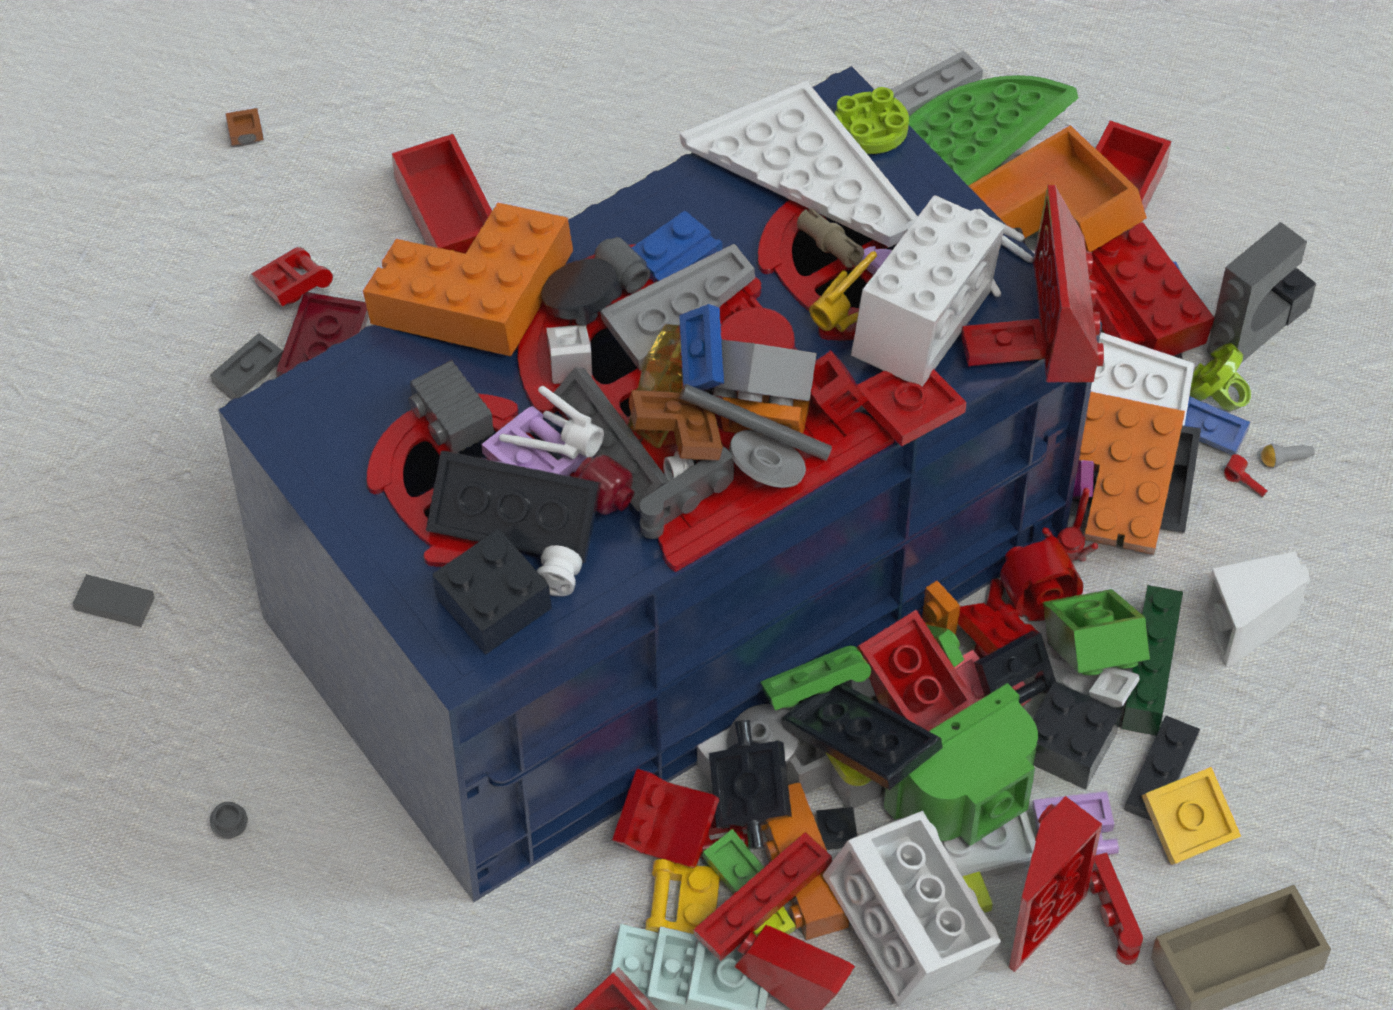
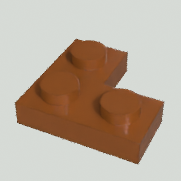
[629,390,723,460]

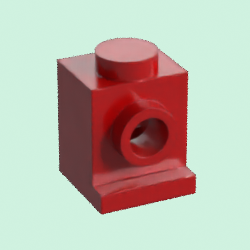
[811,351,868,424]

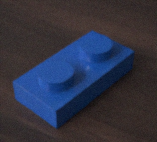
[679,304,724,391]
[1184,396,1250,455]

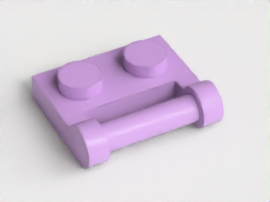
[482,406,588,476]

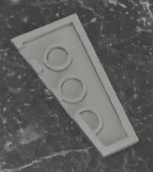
[600,244,755,371]

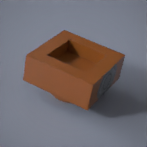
[225,108,264,146]

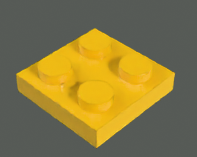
[1141,767,1241,865]

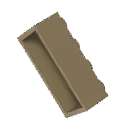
[1151,885,1331,1010]

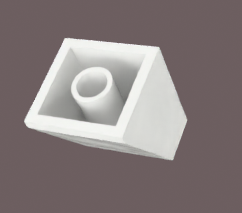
[1203,551,1310,667]

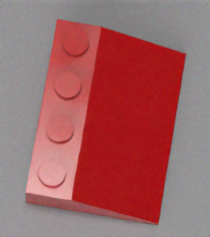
[1033,185,1104,382]
[1009,796,1102,972]

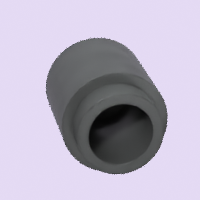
[594,237,650,293]

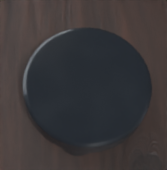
[541,259,622,325]

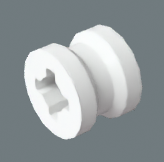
[537,546,582,596]

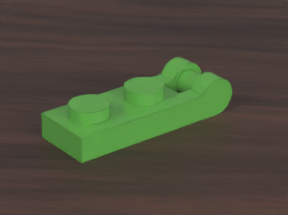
[761,646,871,711]

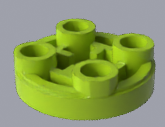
[835,87,909,154]

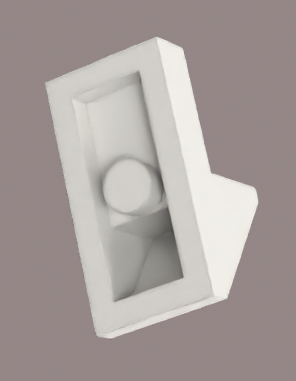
[546,325,592,384]

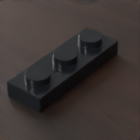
[1124,715,1200,821]

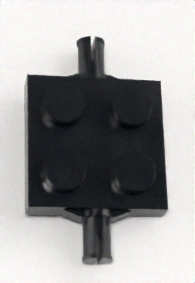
[709,720,792,850]

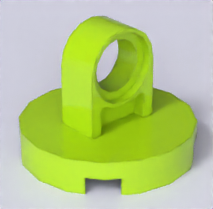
[1189,343,1251,411]

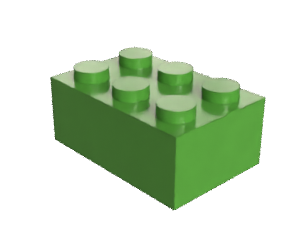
[1043,589,1150,675]

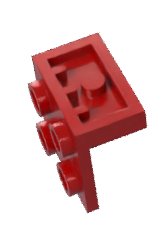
[612,769,719,868]

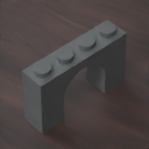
[1207,222,1307,362]

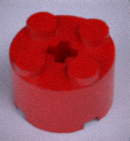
[1000,537,1084,622]

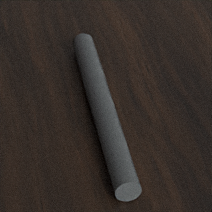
[679,384,832,461]

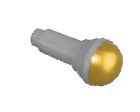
[1261,443,1314,468]

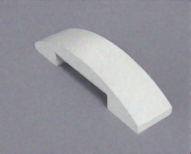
[1024,657,1140,708]

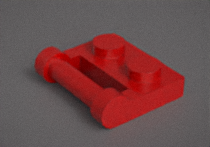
[251,247,333,307]

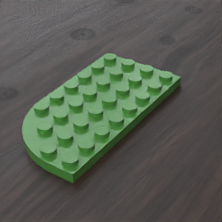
[909,75,1079,186]

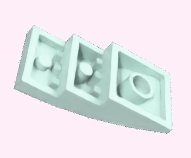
[609,924,768,1010]

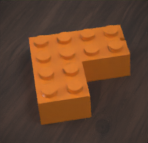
[969,125,1147,252]
[363,202,573,356]
[1079,392,1185,555]

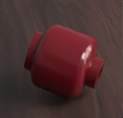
[573,455,635,515]

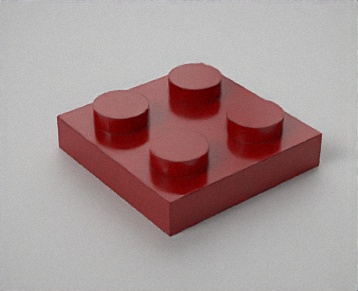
[858,369,966,446]

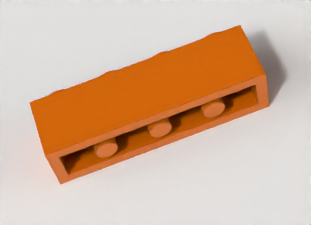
[762,782,849,941]

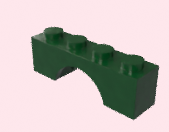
[1121,585,1183,736]

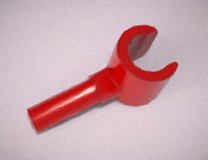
[1224,454,1268,497]

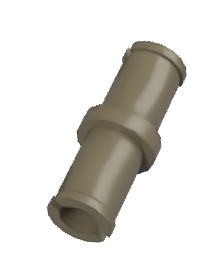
[797,208,864,268]

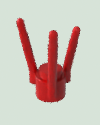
[1042,488,1098,562]

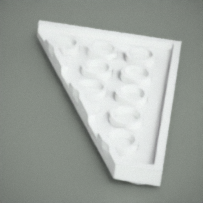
[680,80,918,247]

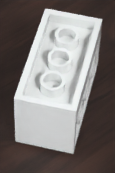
[851,195,1005,386]
[823,811,1001,1006]

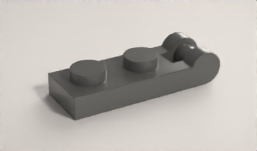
[640,446,734,539]

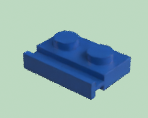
[632,211,723,282]

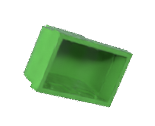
[884,683,1038,846]

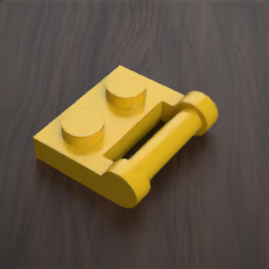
[645,859,720,934]

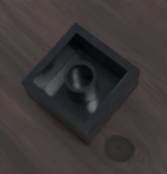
[432,529,552,655]
[1033,681,1122,790]

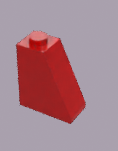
[734,924,855,1010]

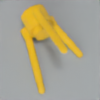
[809,251,877,332]

